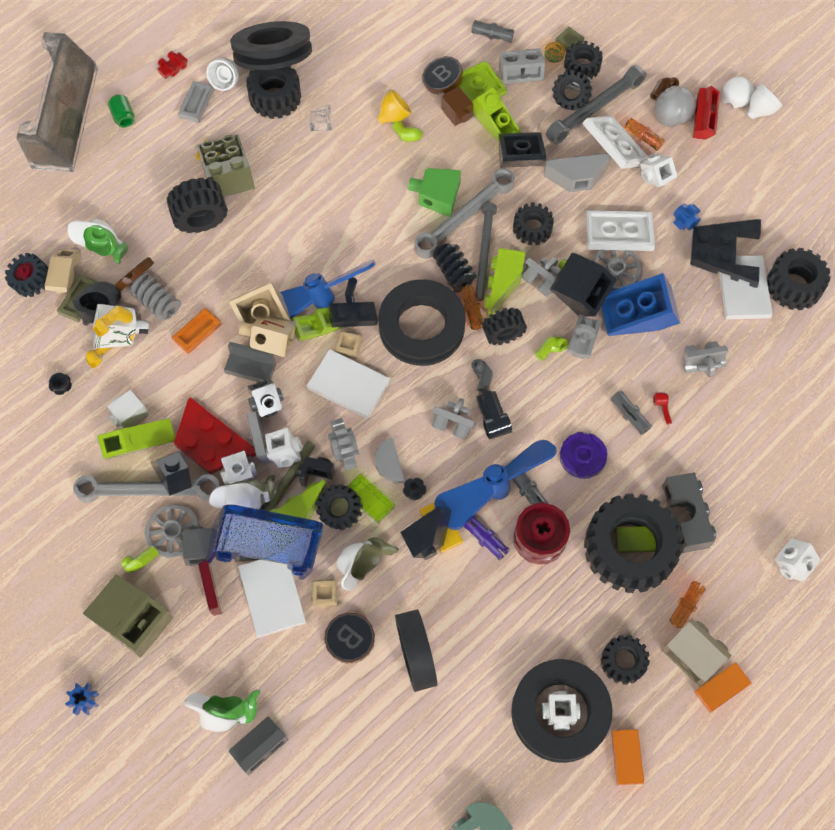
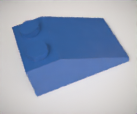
[601,273,680,336]

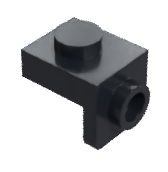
[297,456,335,487]

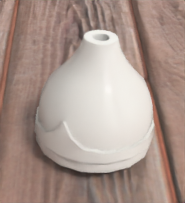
[206,57,239,91]
[747,84,783,120]

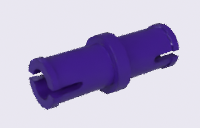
[464,516,510,561]

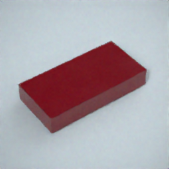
[198,560,222,616]

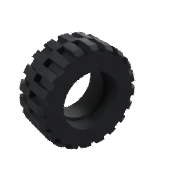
[584,493,683,593]

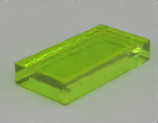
[348,473,395,524]

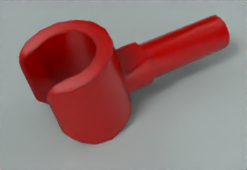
[653,392,672,425]

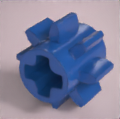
[673,203,701,230]
[65,683,100,715]

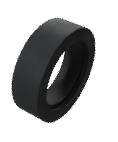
[395,609,438,692]

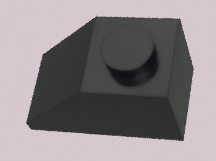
[151,452,192,496]
[400,506,451,560]

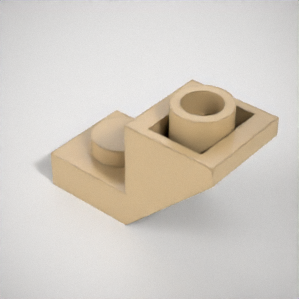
[45,249,82,294]

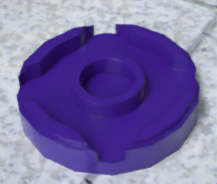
[559,432,607,479]

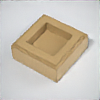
[334,330,363,359]
[312,580,337,607]

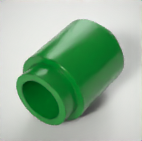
[108,94,135,128]

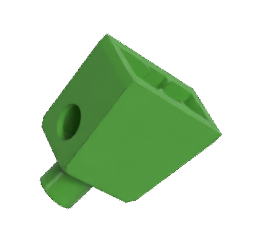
[408,168,461,217]

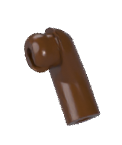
[650,77,679,101]

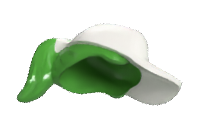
[68,219,128,264]
[183,690,261,732]

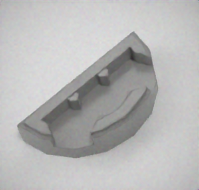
[375,437,405,484]

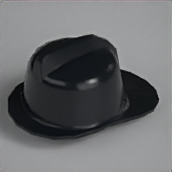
[73,282,121,326]

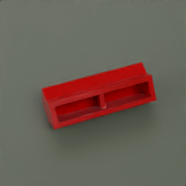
[693,86,720,140]

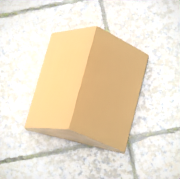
[229,282,291,340]

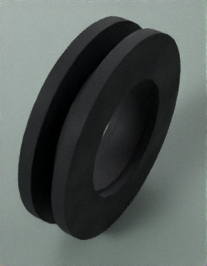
[230,21,312,70]
[378,279,466,366]
[511,659,613,763]

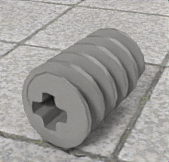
[130,273,182,321]

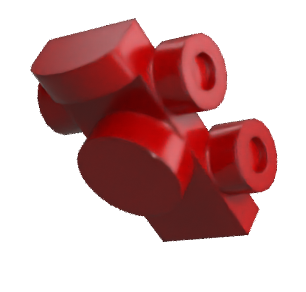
[157,51,188,79]

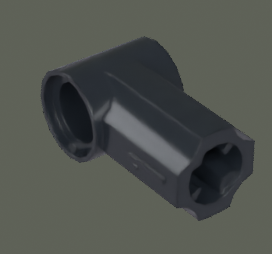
[476,390,512,440]

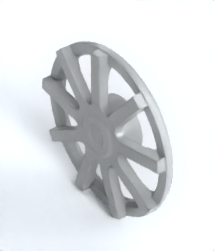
[592,250,641,291]
[145,505,200,558]

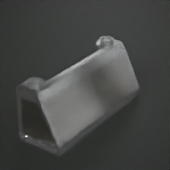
[16,32,98,172]

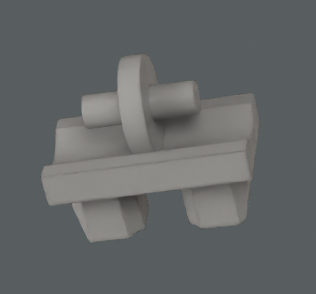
[522,257,561,297]
[568,314,601,359]
[683,341,728,377]
[432,398,476,440]

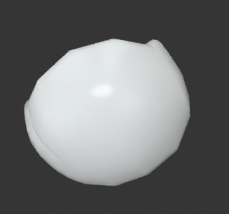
[720,76,755,108]

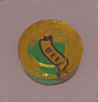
[544,42,565,63]

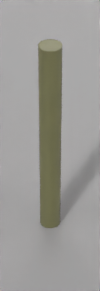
[256,441,315,525]

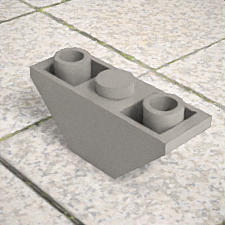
[544,153,611,192]

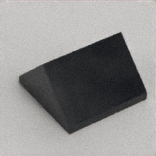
[498,132,546,168]

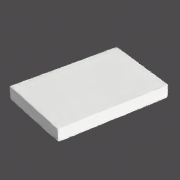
[583,116,648,169]
[585,210,655,251]
[719,255,773,319]
[307,349,390,419]
[238,552,306,638]

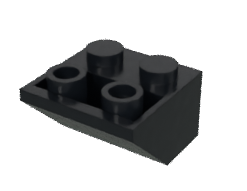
[550,253,617,317]

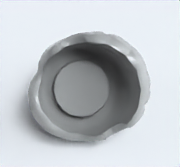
[654,86,696,127]

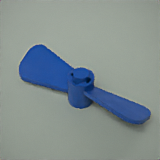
[280,259,376,319]
[434,440,557,530]

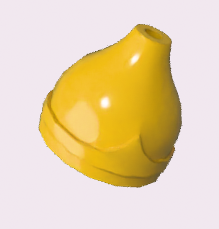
[377,89,412,124]

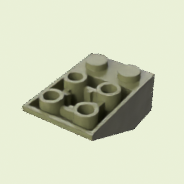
[197,134,255,197]
[83,574,173,658]

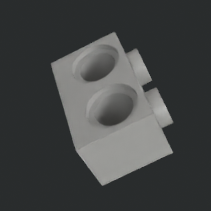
[499,48,545,84]

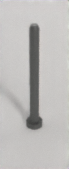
[475,203,497,301]

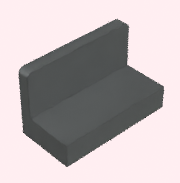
[224,342,276,382]
[229,717,289,776]

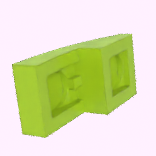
[292,307,343,341]

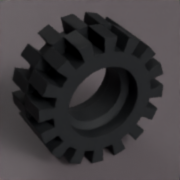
[564,41,603,80]
[552,70,593,110]
[513,202,554,246]
[482,307,527,345]
[316,484,363,530]
[601,635,650,685]

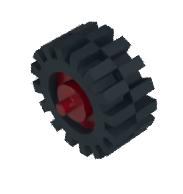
[5,253,49,297]

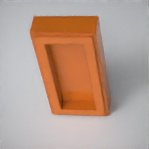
[172,308,222,354]
[694,662,752,713]
[611,729,645,786]

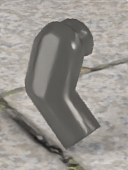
[471,359,493,393]

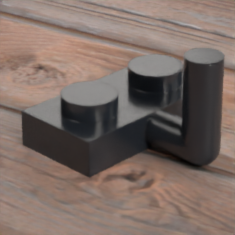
[328,277,378,328]

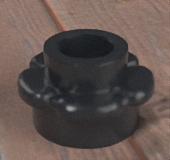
[49,373,72,395]
[403,477,426,500]

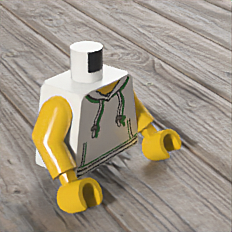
[86,304,149,368]

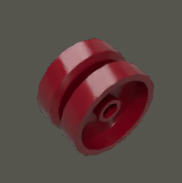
[513,503,571,565]

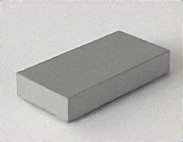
[178,81,214,123]
[247,411,272,464]

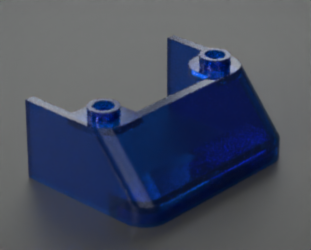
[206,504,323,580]

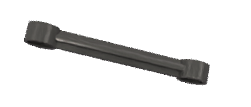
[546,64,647,145]

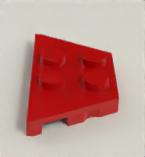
[174,397,256,475]

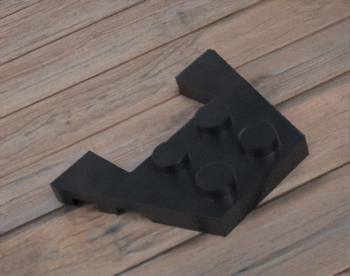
[690,219,761,288]

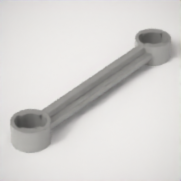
[415,168,515,259]
[73,474,220,503]

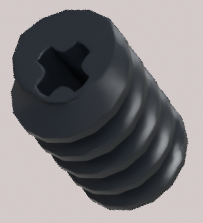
[432,243,477,293]

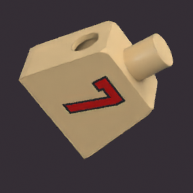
[239,316,296,357]

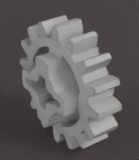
[328,418,359,471]

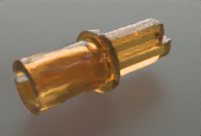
[624,118,665,151]
[461,285,483,330]
[669,581,706,628]

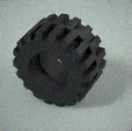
[246,66,301,119]
[166,178,228,233]
[767,248,831,310]

